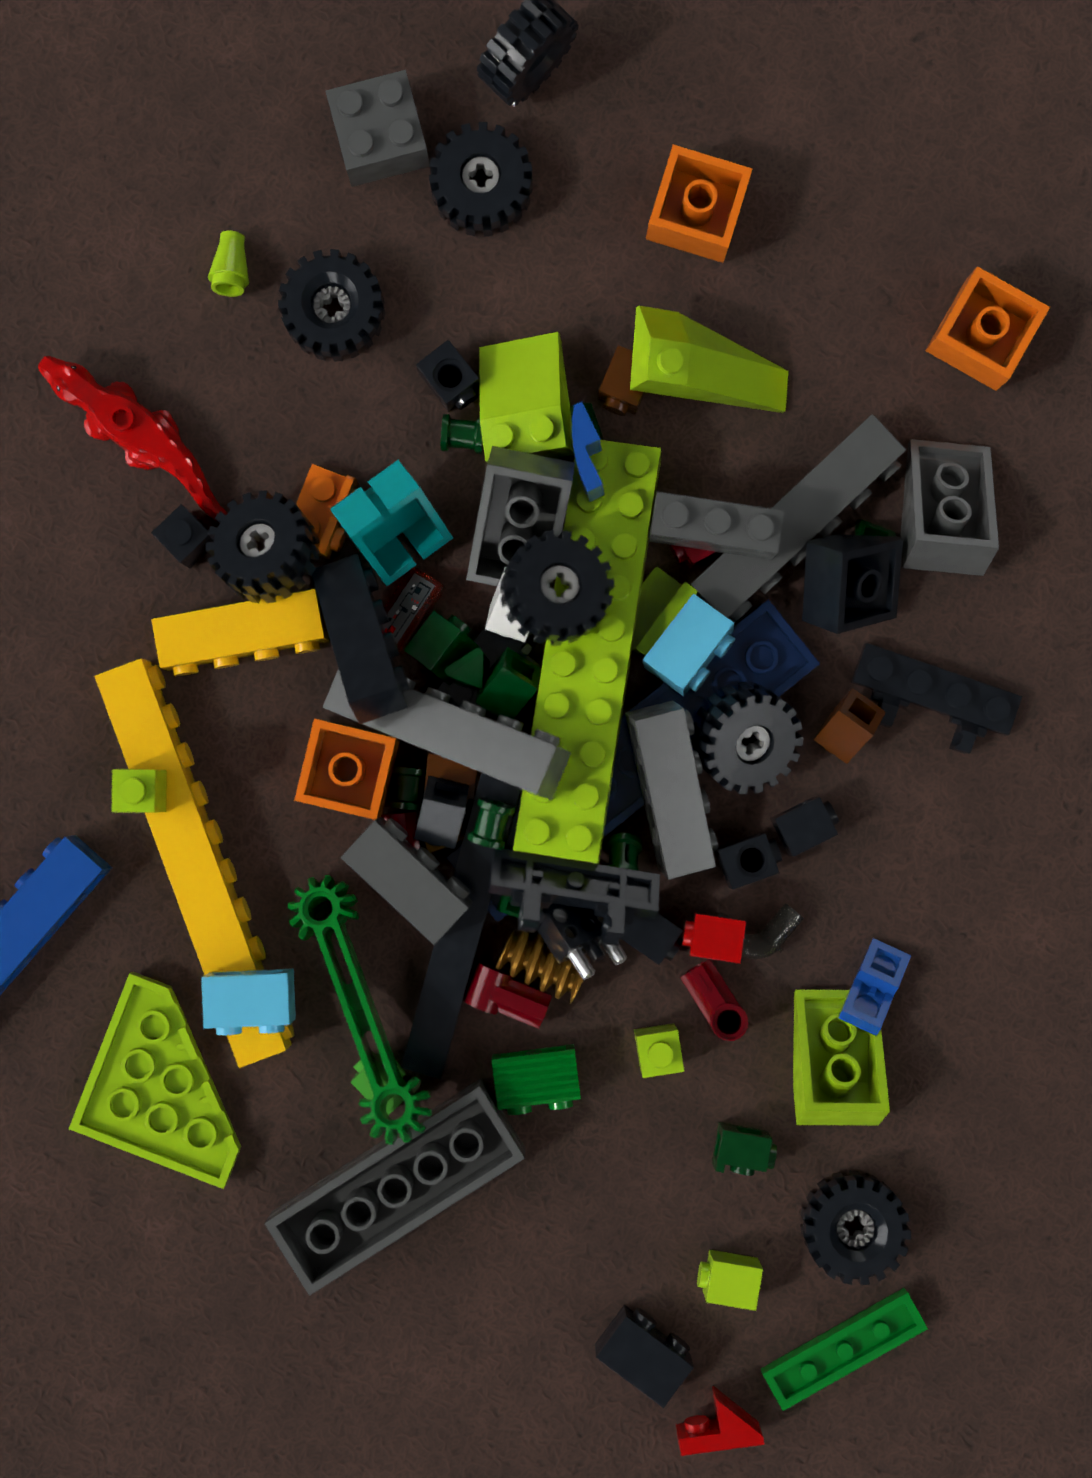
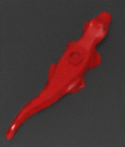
[38,356,227,522]

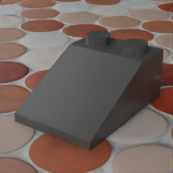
[901,439,999,576]

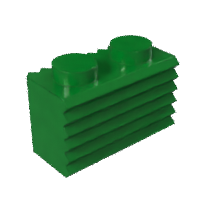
[492,1044,581,1115]

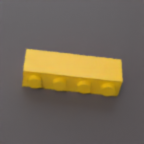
[151,589,329,676]

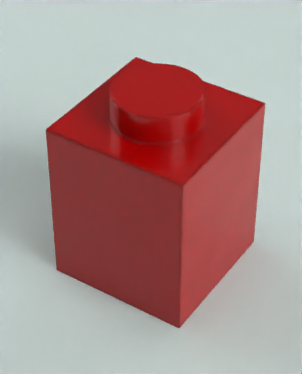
[682,913,746,963]

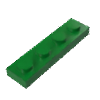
[761,1288,928,1411]

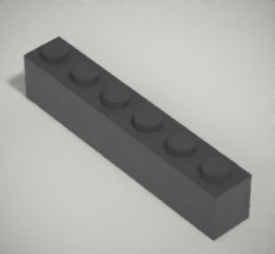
[691,414,906,623]
[322,668,571,801]

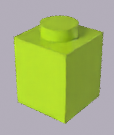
[112,769,167,813]
[634,1023,685,1078]
[697,1250,763,1311]

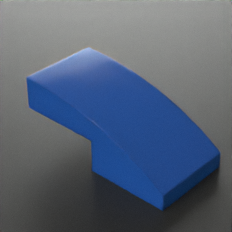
[572,401,605,502]
[838,938,911,1036]

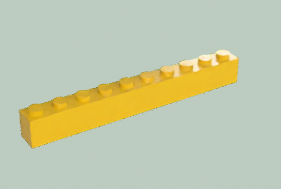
[94,658,294,1068]

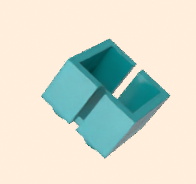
[330,460,453,586]

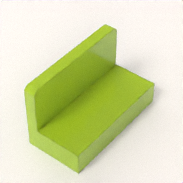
[632,567,698,659]

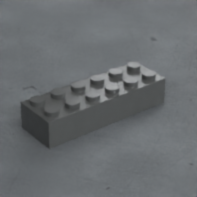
[264,1078,525,1296]

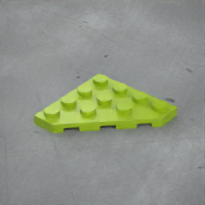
[69,972,241,1189]

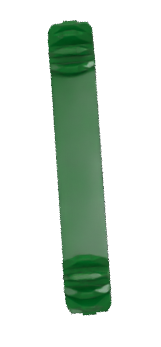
[288,875,433,1145]

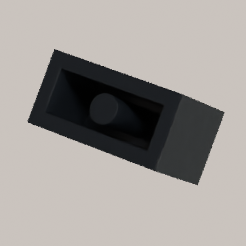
[595,1304,694,1408]

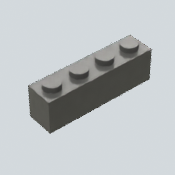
[625,700,718,880]

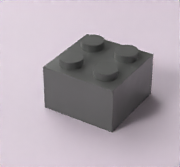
[325,69,430,187]

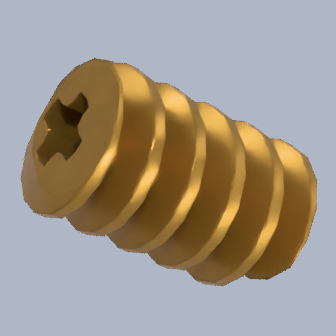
[495,930,590,1004]

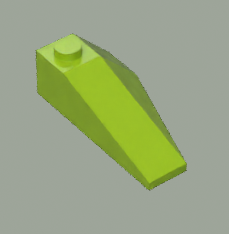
[630,306,789,413]

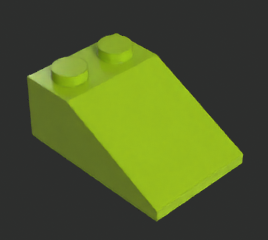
[479,332,575,463]
[793,990,890,1126]

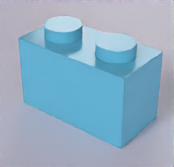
[643,593,736,697]
[201,969,296,1035]

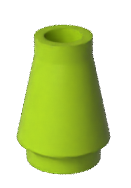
[208,230,249,297]

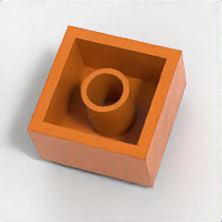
[646,144,753,263]
[925,266,1050,391]
[294,719,400,820]

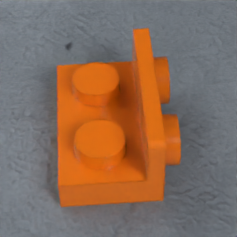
[296,464,359,559]

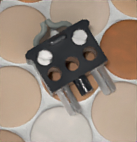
[536,903,627,980]

